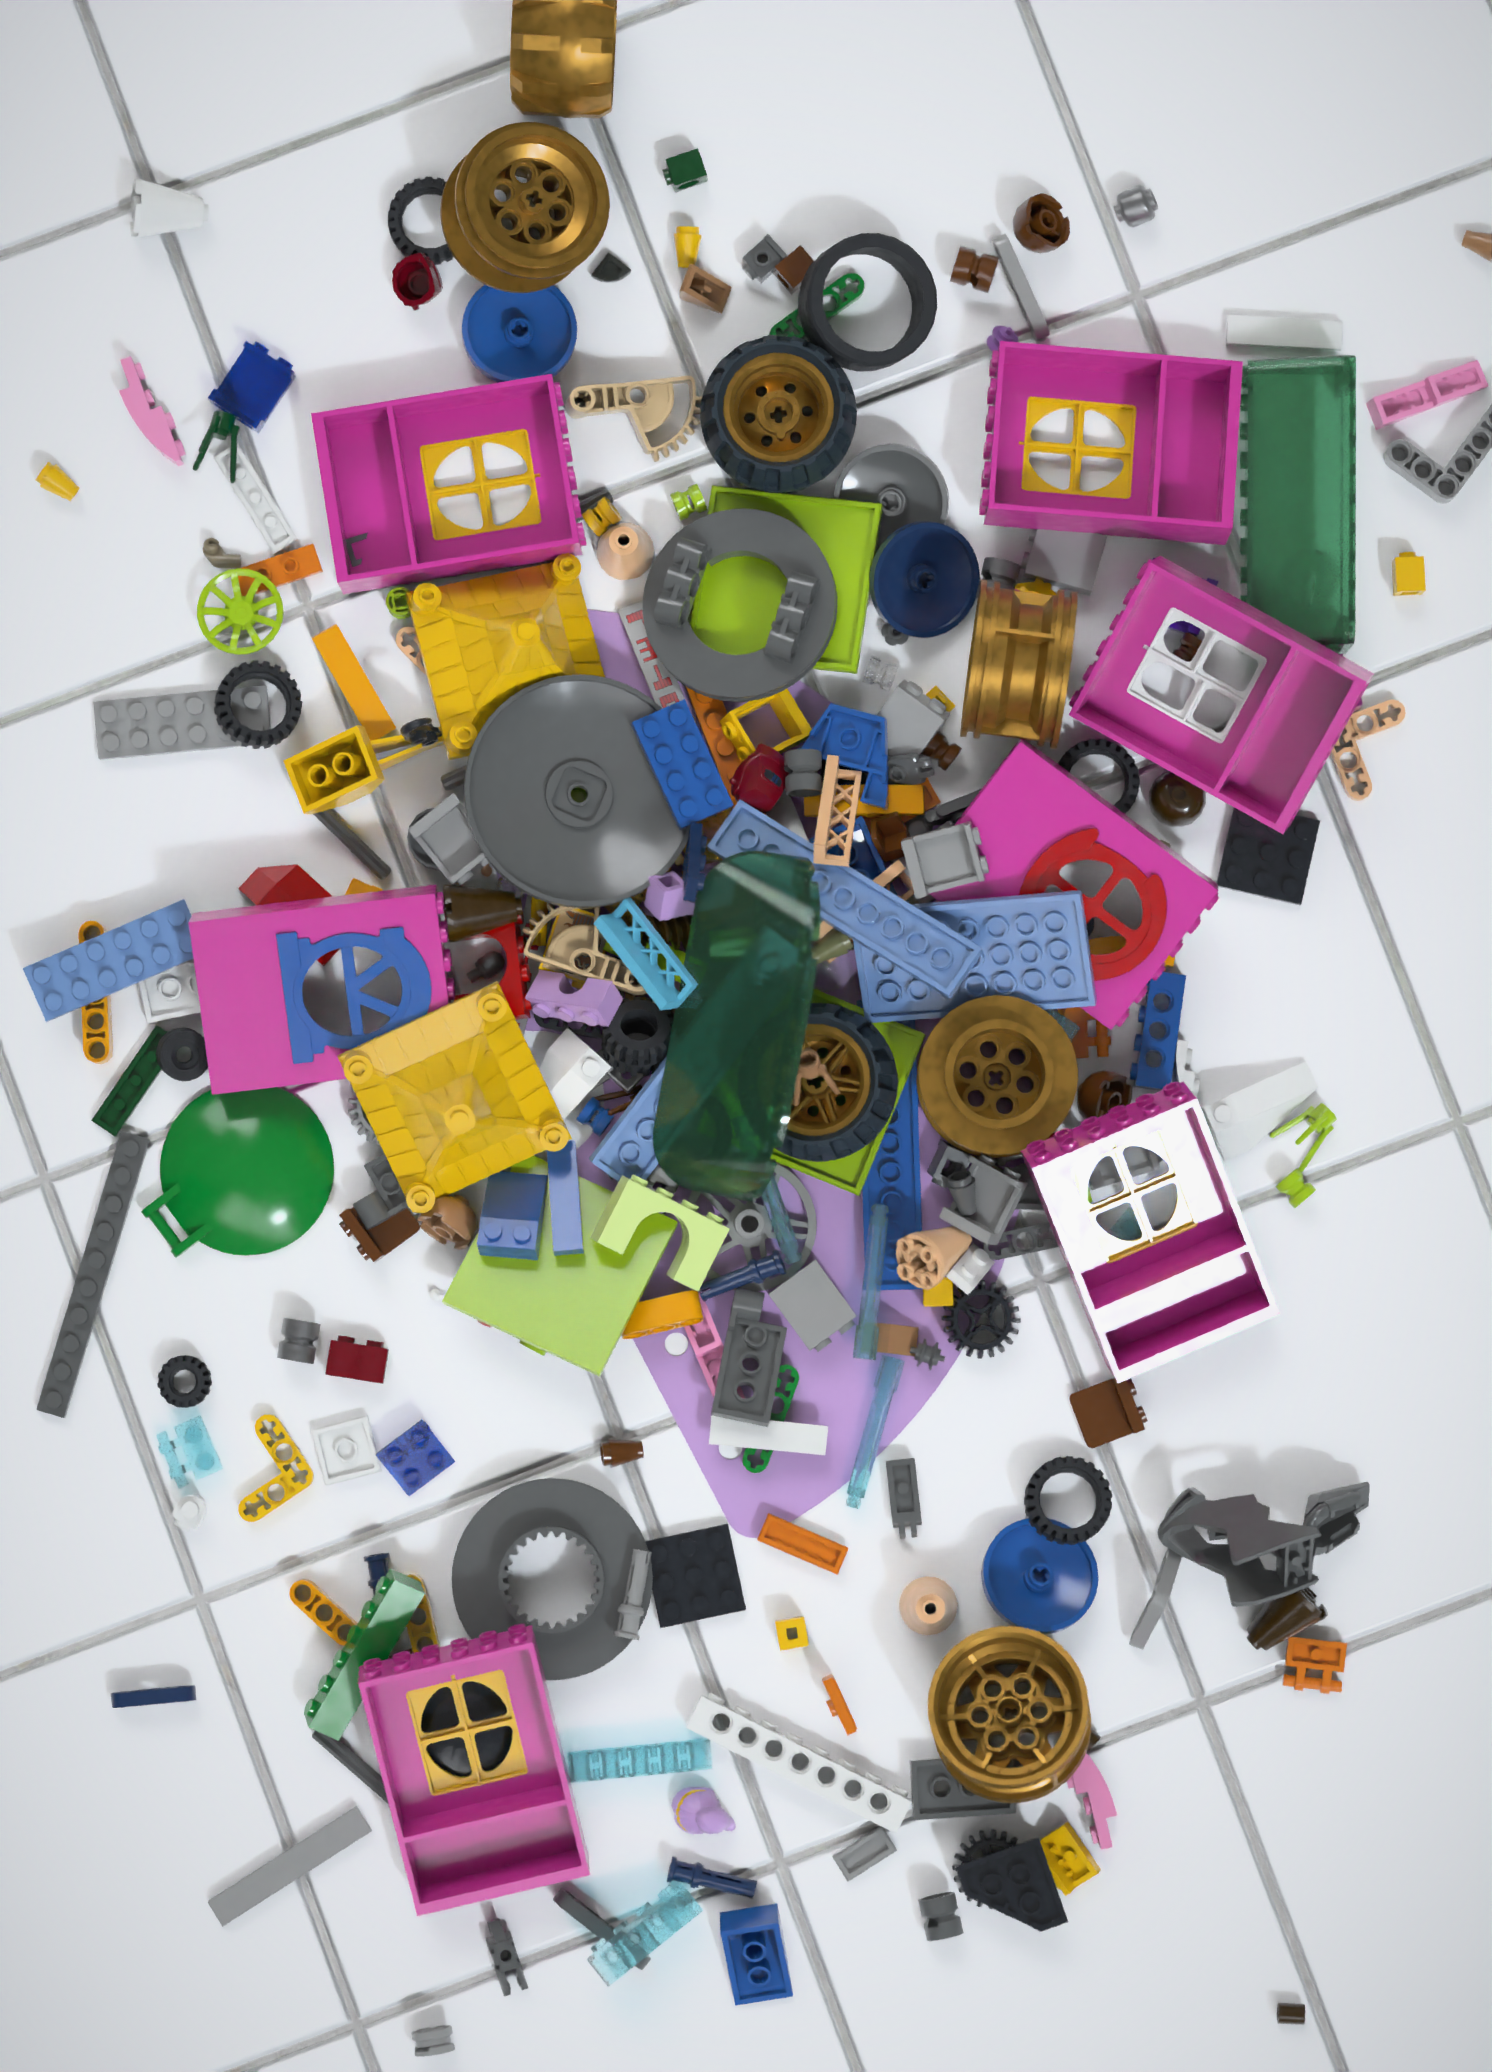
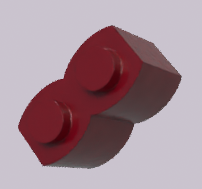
[325,1335,389,1384]

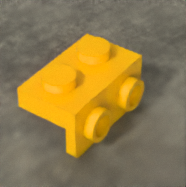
[1040,1821,1101,1896]

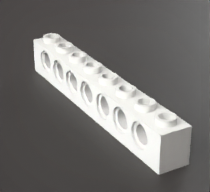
[686,1693,912,1834]

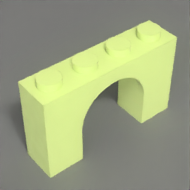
[590,1174,730,1291]

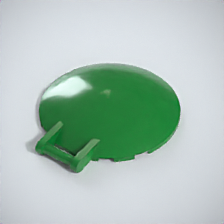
[141,1087,335,1258]

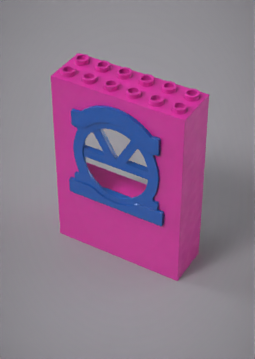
[188,884,456,1095]

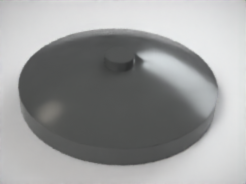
[833,443,949,552]

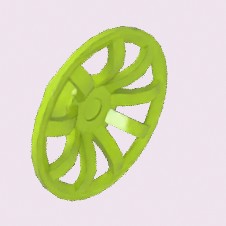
[197,568,284,655]

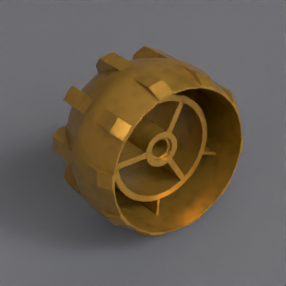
[510,0,617,119]

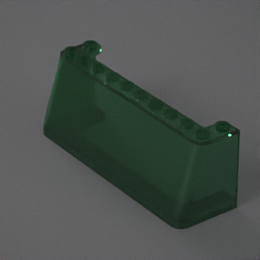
[1239,355,1356,655]

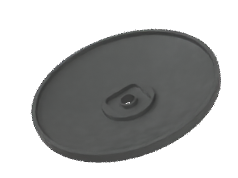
[464,674,690,908]

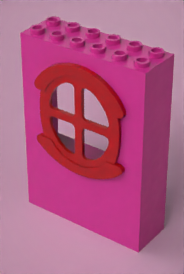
[930,739,1219,1030]

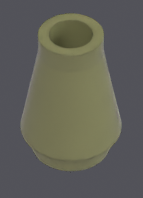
[808,928,853,965]

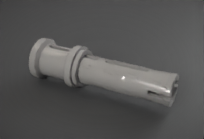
[613,1549,652,1640]

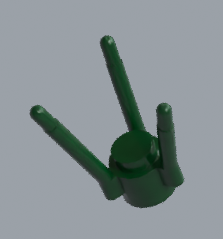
[193,410,240,483]

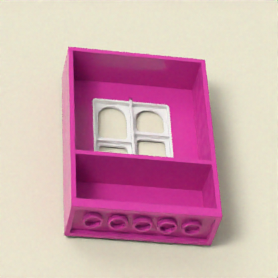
[1068,555,1374,834]

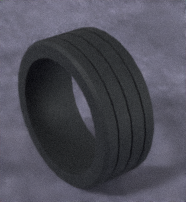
[798,233,937,372]

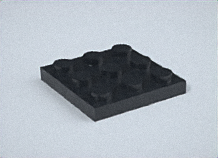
[1216,807,1320,906]
[645,1523,746,1628]

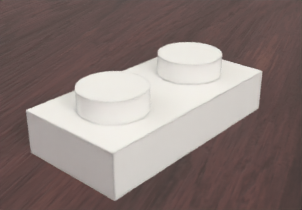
[946,1243,995,1295]

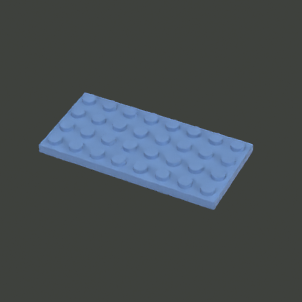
[853,890,1097,1023]

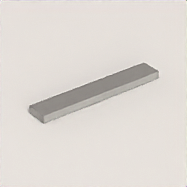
[207,1806,372,1927]

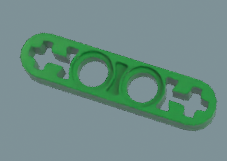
[769,273,865,339]
[742,1364,799,1473]

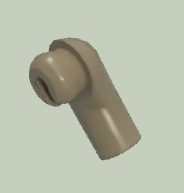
[202,538,241,569]

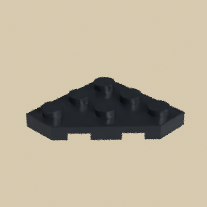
[955,1837,1069,1932]

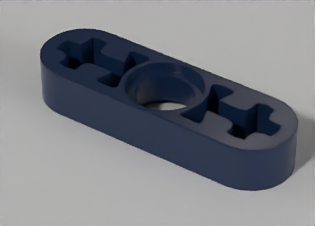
[111,1685,197,1708]

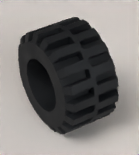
[601,997,676,1076]

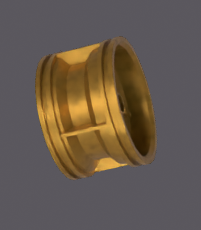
[960,579,1078,749]
[927,1626,1091,1803]

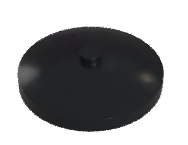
[421,1681,513,1777]

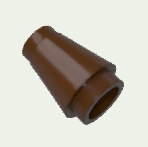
[600,1439,644,1468]

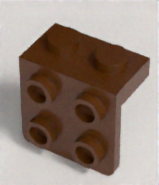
[339,1190,420,1263]
[1069,1378,1148,1448]

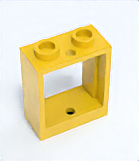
[719,689,812,762]

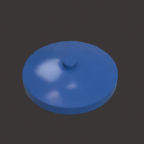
[462,285,577,383]
[981,1518,1099,1634]

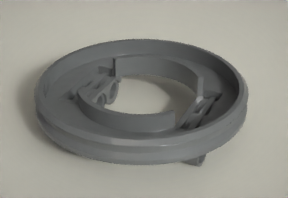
[642,508,837,702]

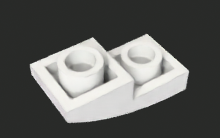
[1174,1039,1200,1097]

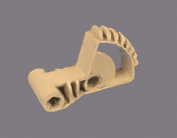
[564,376,702,462]
[522,903,648,997]

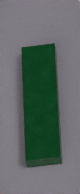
[91,1025,167,1137]

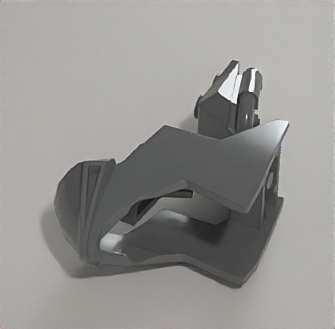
[1157,1481,1370,1607]

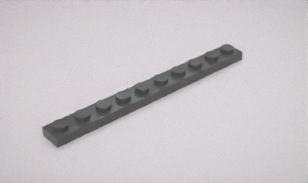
[36,1131,151,1418]

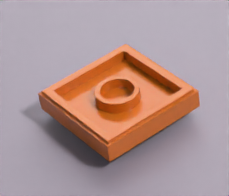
[822,1674,857,1736]

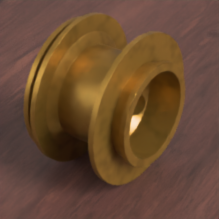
[440,122,610,293]
[916,995,1078,1158]

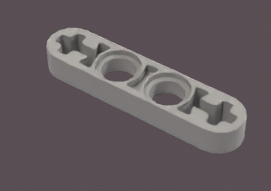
[992,233,1050,341]

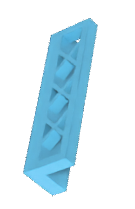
[593,897,698,1010]

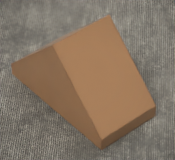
[680,264,732,314]
[858,1321,919,1356]

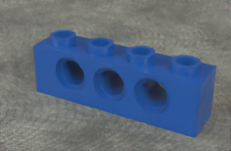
[1129,972,1186,1091]

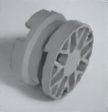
[411,2025,455,2057]

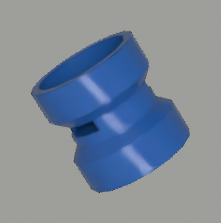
[576,1097,616,1137]

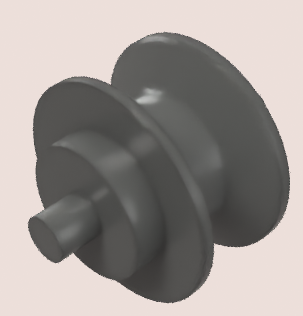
[910,1338,945,1370]

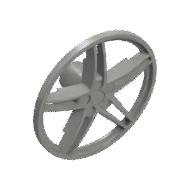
[687,1158,817,1291]

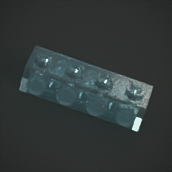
[586,1882,703,1987]

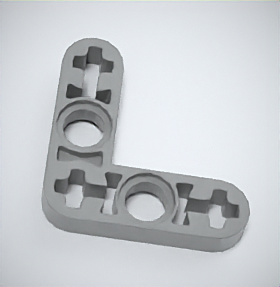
[1129,1548,1182,1650]

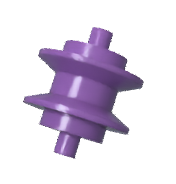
[986,326,1019,351]

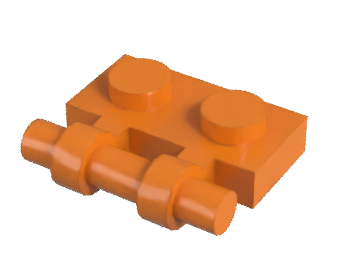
[1057,1007,1111,1059]
[1282,1636,1347,1694]

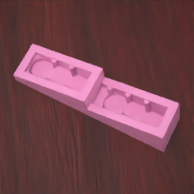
[1366,360,1488,430]
[684,1292,745,1399]

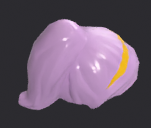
[671,1787,736,1835]

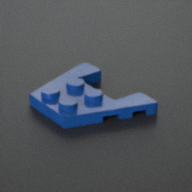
[799,703,888,810]

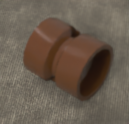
[950,246,999,293]

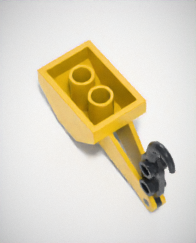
[283,718,444,815]

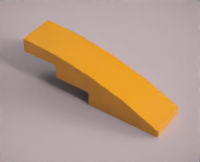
[312,623,396,741]
[804,784,925,818]

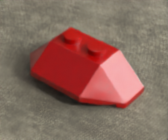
[238,864,341,966]

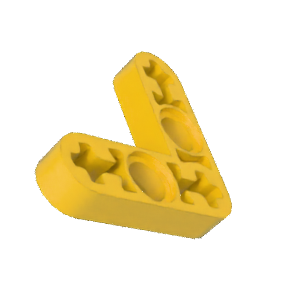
[238,1415,314,1522]

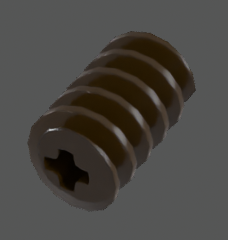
[640,914,703,950]

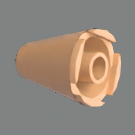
[596,523,654,580]
[899,1576,958,1635]

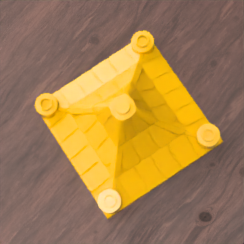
[406,553,605,760]
[338,981,572,1213]

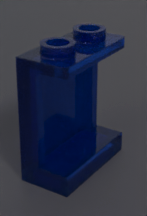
[208,341,296,434]

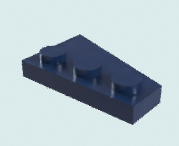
[682,822,707,902]

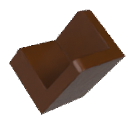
[773,245,814,295]
[871,812,911,863]

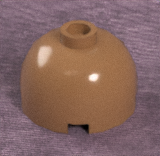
[417,1195,477,1250]

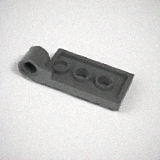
[353,1154,409,1230]
[711,1287,787,1427]
[909,1758,1023,1820]

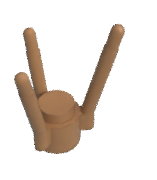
[793,1047,840,1106]

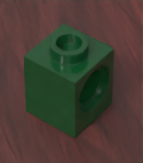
[662,148,708,193]

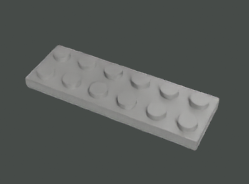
[93,685,271,760]

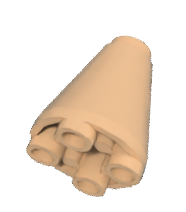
[896,1226,972,1290]

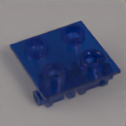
[375,1419,455,1496]

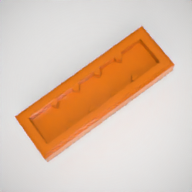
[238,543,323,596]
[757,1513,849,1575]

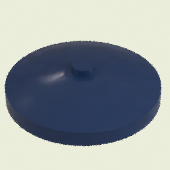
[869,521,980,638]

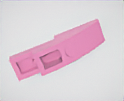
[119,356,186,466]
[1067,1753,1118,1850]

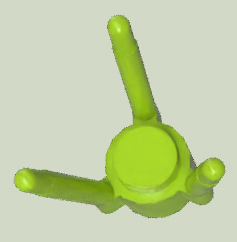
[1270,1103,1337,1173]

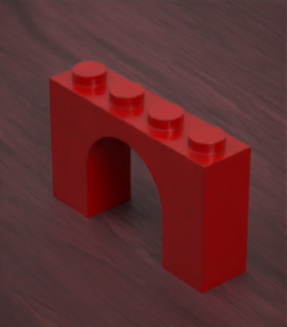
[444,910,533,1020]

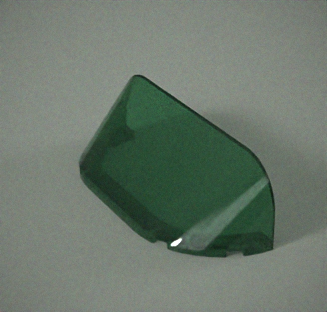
[653,851,820,1202]

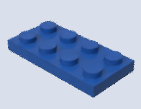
[631,699,733,830]

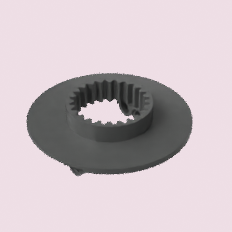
[451,1478,653,1680]

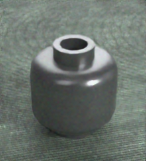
[1114,185,1158,227]

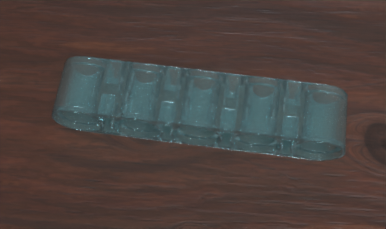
[567,1739,713,1783]

